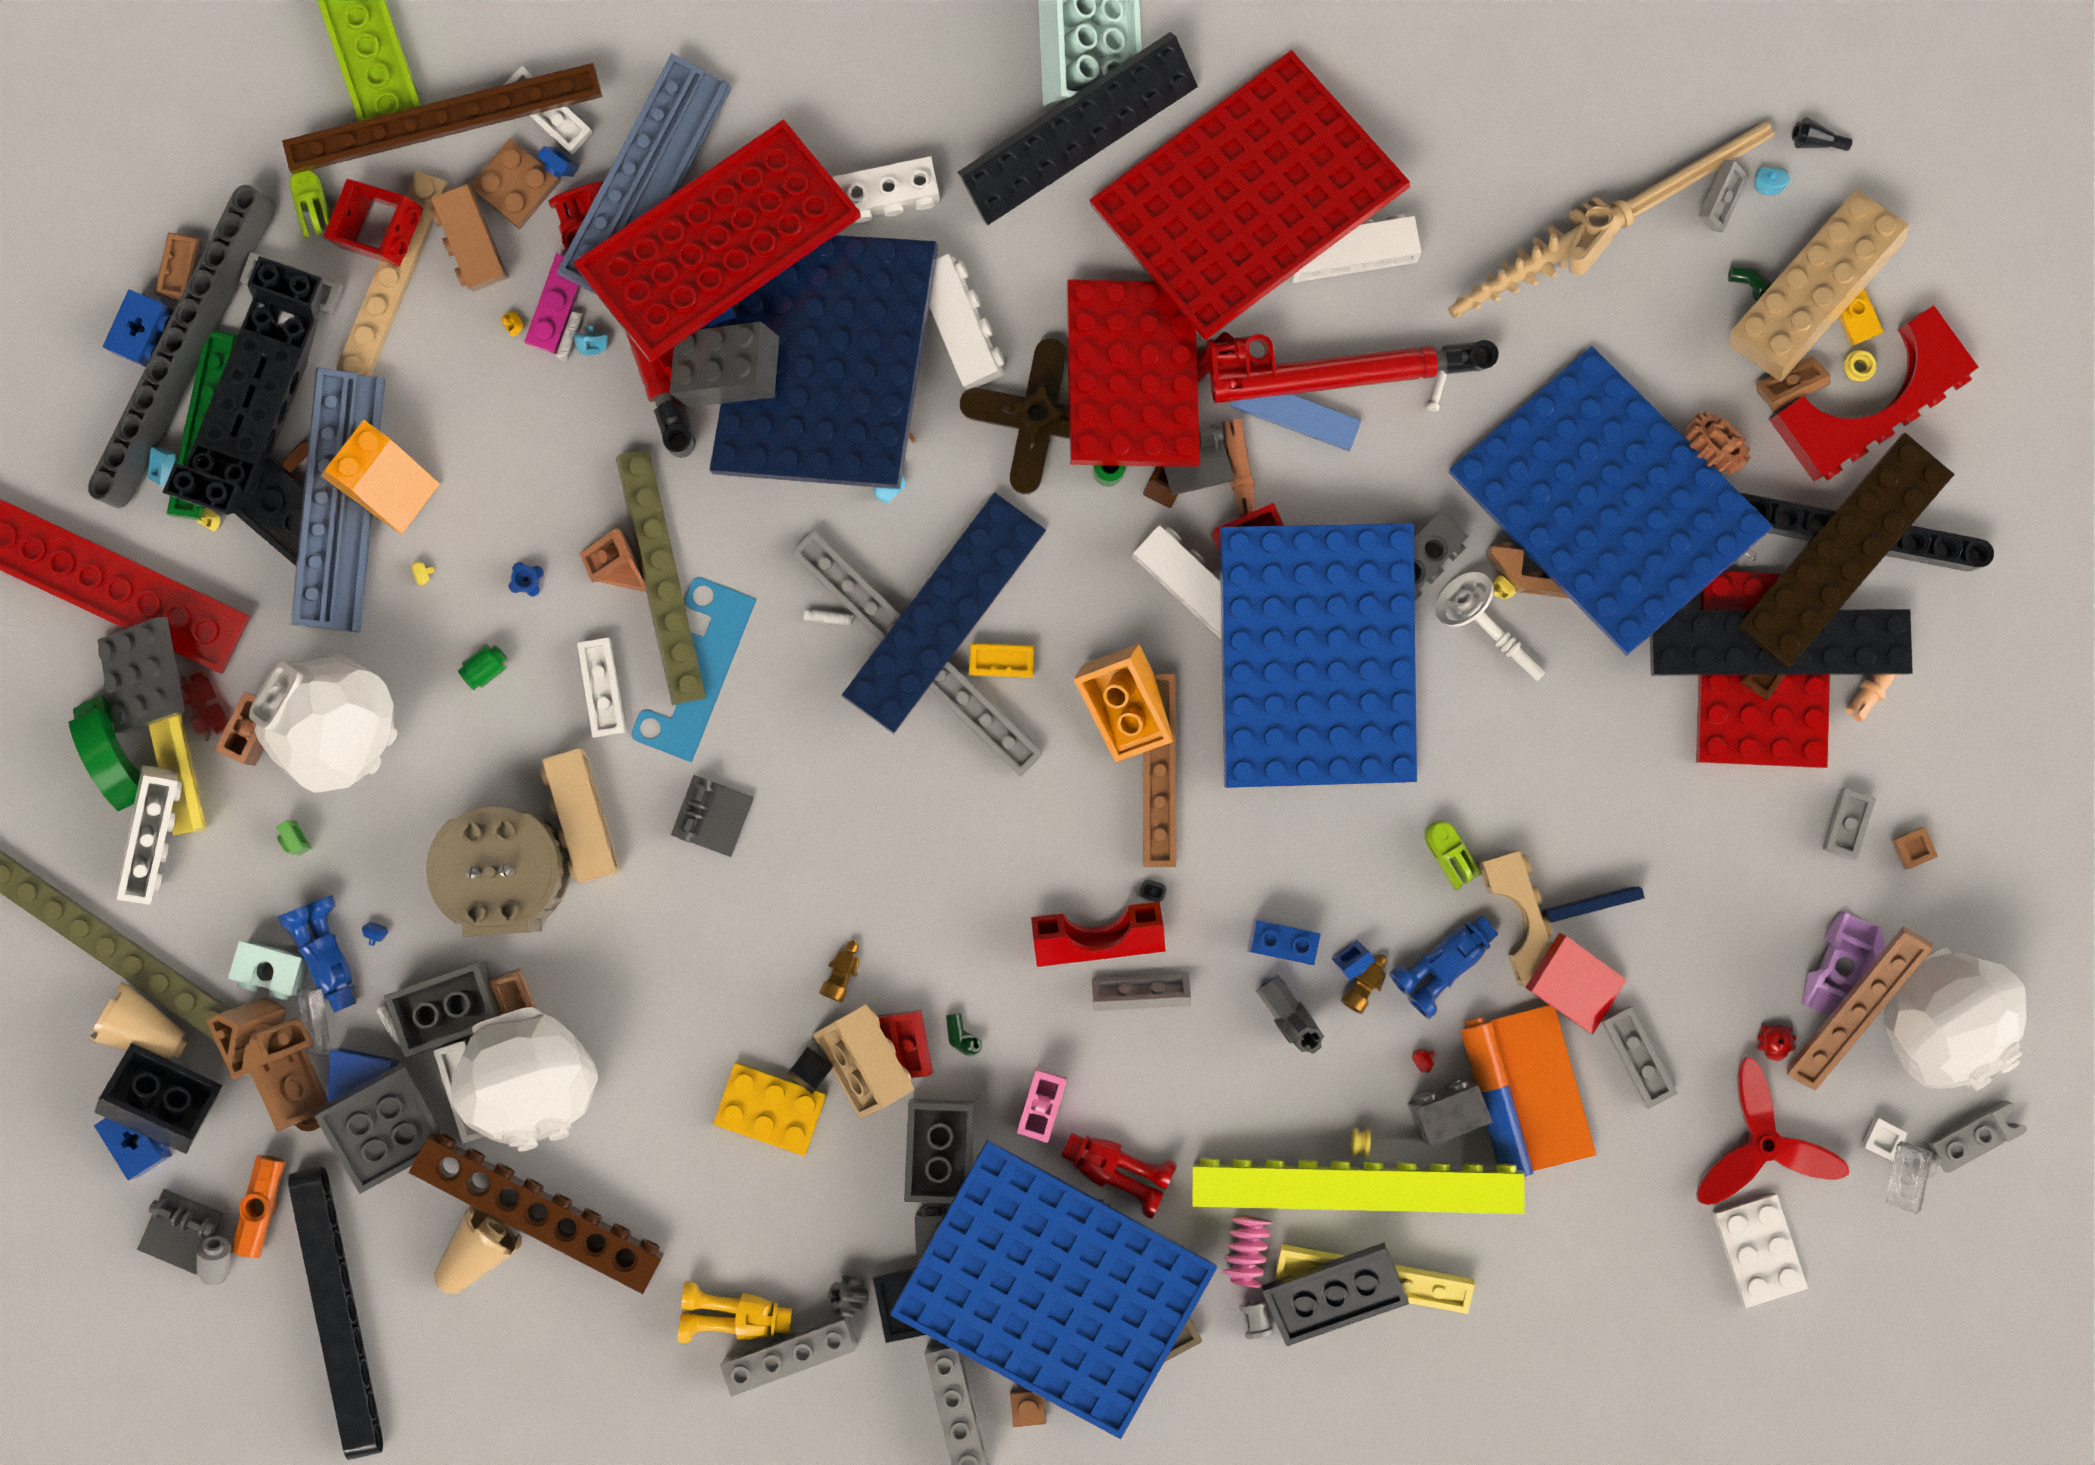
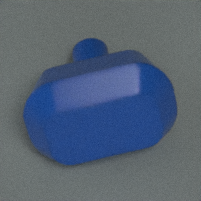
[362,922,388,946]

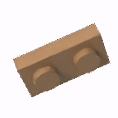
[1756,356,1831,411]

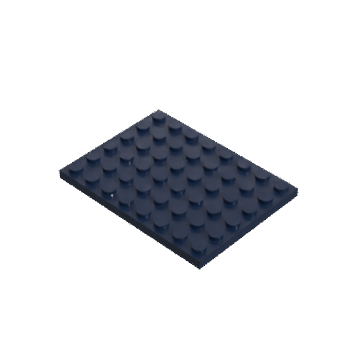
[709,235,938,489]

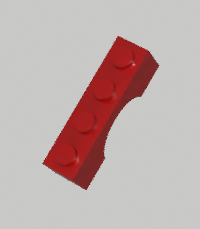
[1031,901,1166,967]

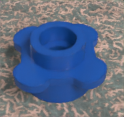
[508,562,544,597]

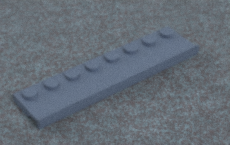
[557,53,731,294]
[290,367,385,633]

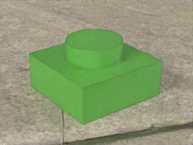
[276,820,312,855]

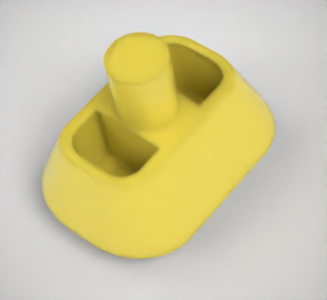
[196,507,220,531]
[411,562,435,587]
[1492,575,1516,599]

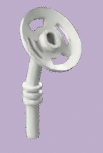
[1435,572,1546,682]

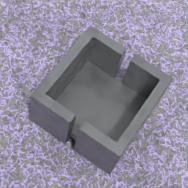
[1408,1078,1493,1147]

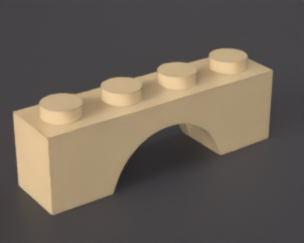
[1478,850,1552,987]

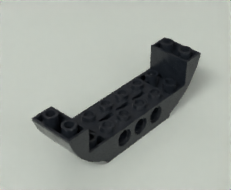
[162,256,322,515]

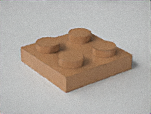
[470,139,561,229]

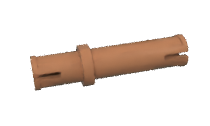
[1223,419,1257,517]

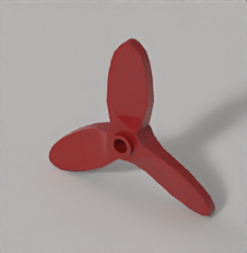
[1696,1057,1850,1205]

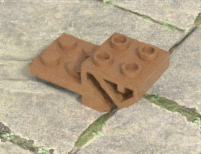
[206,997,328,1132]

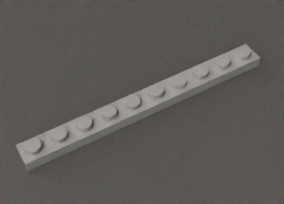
[791,530,1043,777]

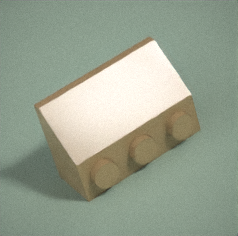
[813,1004,915,1119]

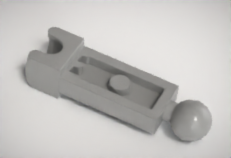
[1911,1101,2027,1179]

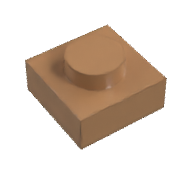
[1891,827,1938,870]
[1010,1390,1046,1427]

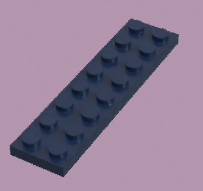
[841,492,1046,735]

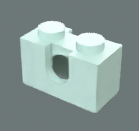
[228,940,308,1000]

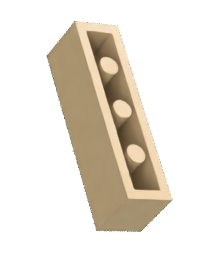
[540,748,621,884]

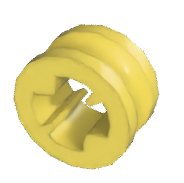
[1350,1128,1371,1158]

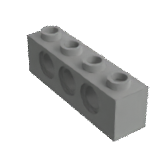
[720,1316,858,1397]
[924,1343,989,1465]

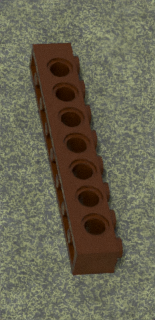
[408,1132,664,1294]

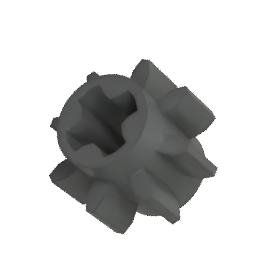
[828,1275,869,1318]

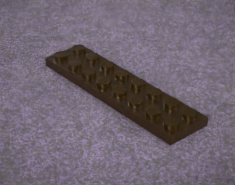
[1737,433,1955,669]

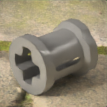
[1239,1299,1274,1339]

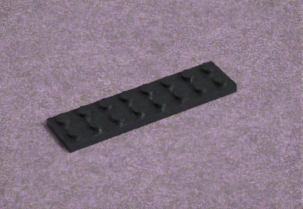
[957,32,1198,225]
[1650,609,1913,676]

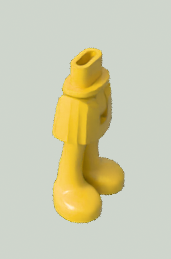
[678,1281,792,1344]

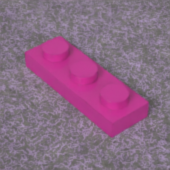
[524,253,581,354]

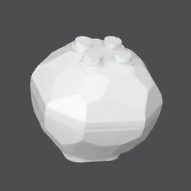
[249,655,397,793]
[1883,947,2027,1091]
[451,1007,598,1151]

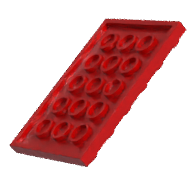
[1066,279,1200,467]
[1696,571,1830,768]

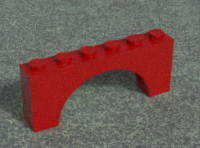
[1769,305,1979,482]

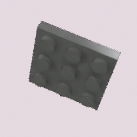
[97,617,185,733]
[313,1063,443,1194]

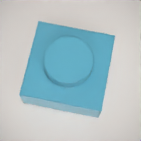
[147,447,177,486]

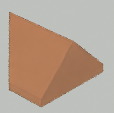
[580,528,646,592]

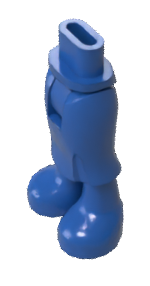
[277,895,356,1013]
[1389,915,1499,1019]

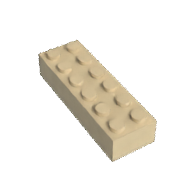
[1730,189,1909,382]

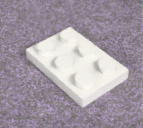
[1712,1193,1808,1308]

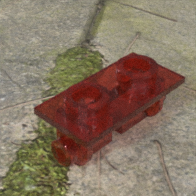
[180,672,228,742]

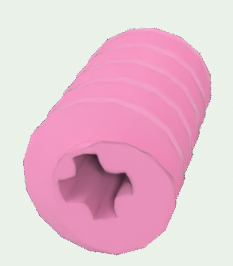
[1222,1215,1273,1288]

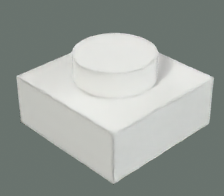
[1861,1117,1908,1162]

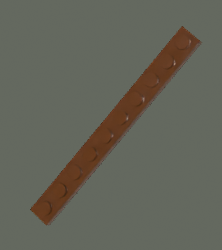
[282,63,603,174]

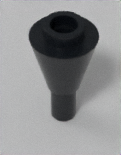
[1792,117,1852,151]

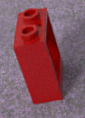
[323,179,424,267]

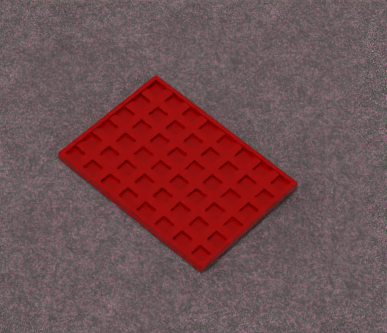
[1089,50,1410,341]

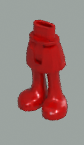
[1061,1133,1177,1219]

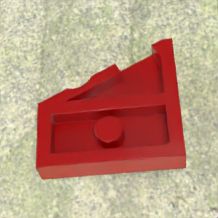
[877,1010,933,1078]

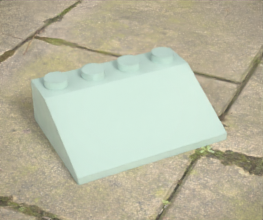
[1038,0,1142,108]

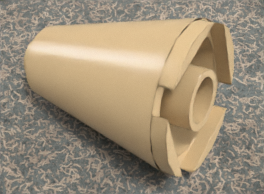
[89,982,189,1061]
[434,1206,522,1294]

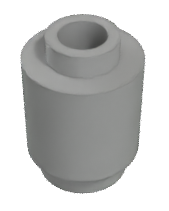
[196,1236,231,1285]

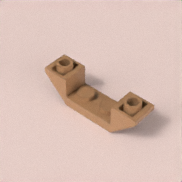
[1486,542,1570,599]

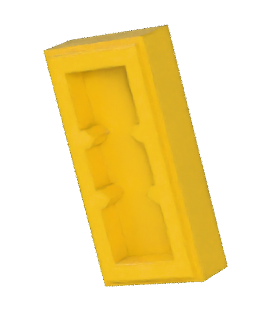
[1838,288,1884,347]
[969,643,1035,678]

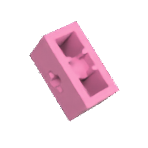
[1016,1068,1067,1143]

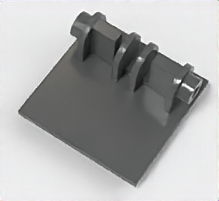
[1164,425,1234,496]
[671,775,754,857]
[137,1189,223,1275]

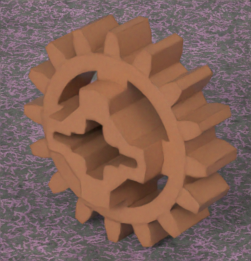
[1685,411,1751,475]

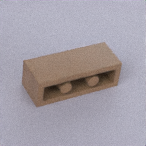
[430,184,509,292]

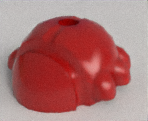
[1757,1024,1796,1061]

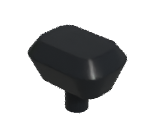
[1140,880,1166,902]

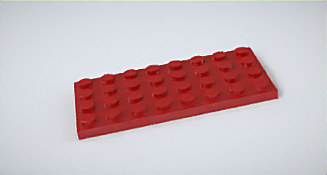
[573,119,861,363]

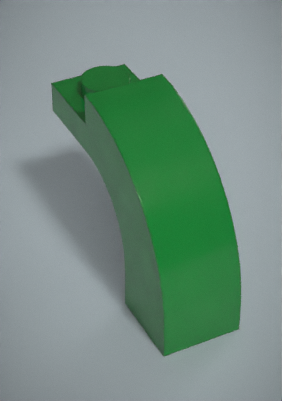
[68,695,141,811]

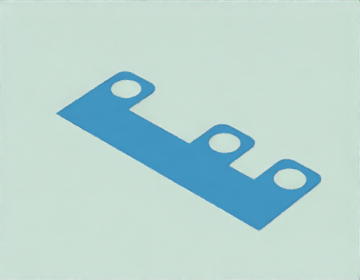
[632,577,757,763]

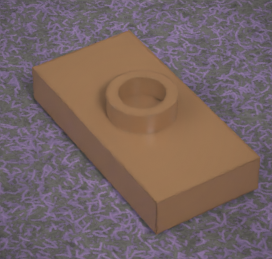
[154,232,203,300]
[488,968,537,1015]

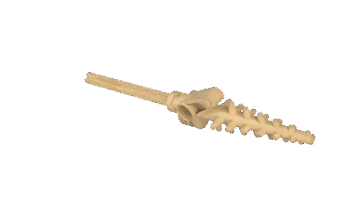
[1448,121,1775,318]

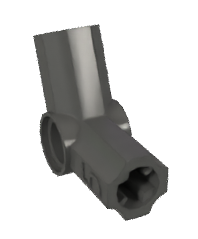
[1255,975,1324,1054]

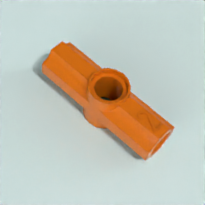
[231,1155,287,1258]

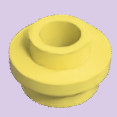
[1843,350,1877,382]

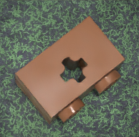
[214,692,264,766]

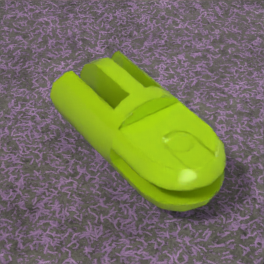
[289,170,331,238]
[1424,820,1482,891]

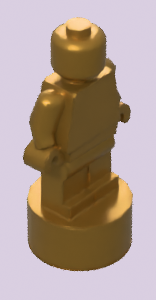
[819,940,859,1003]
[1340,954,1387,1014]

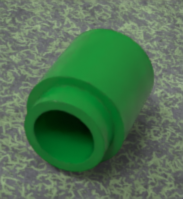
[1093,465,1126,487]
[457,644,508,690]

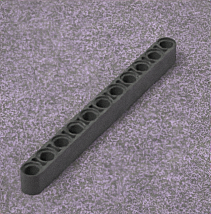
[88,185,274,508]

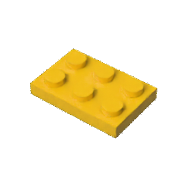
[713,1062,827,1157]

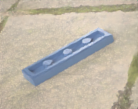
[1230,394,1361,451]

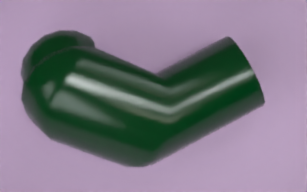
[1728,266,1772,301]
[946,1013,982,1056]

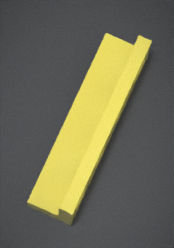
[149,714,207,837]

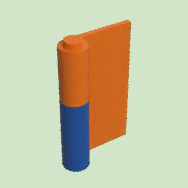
[1460,1005,1597,1177]

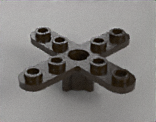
[960,338,1069,495]

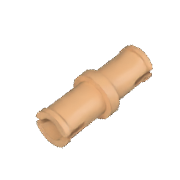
[1845,675,1897,722]

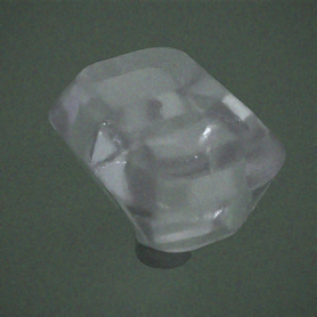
[1736,548,1758,567]

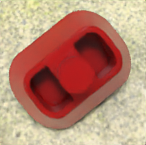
[1412,1049,1436,1073]

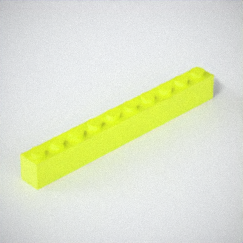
[1192,1158,1525,1214]

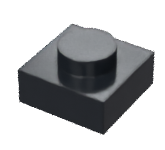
[787,1047,833,1094]

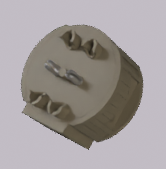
[426,806,570,937]

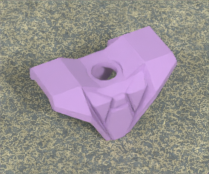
[1802,912,1885,1016]

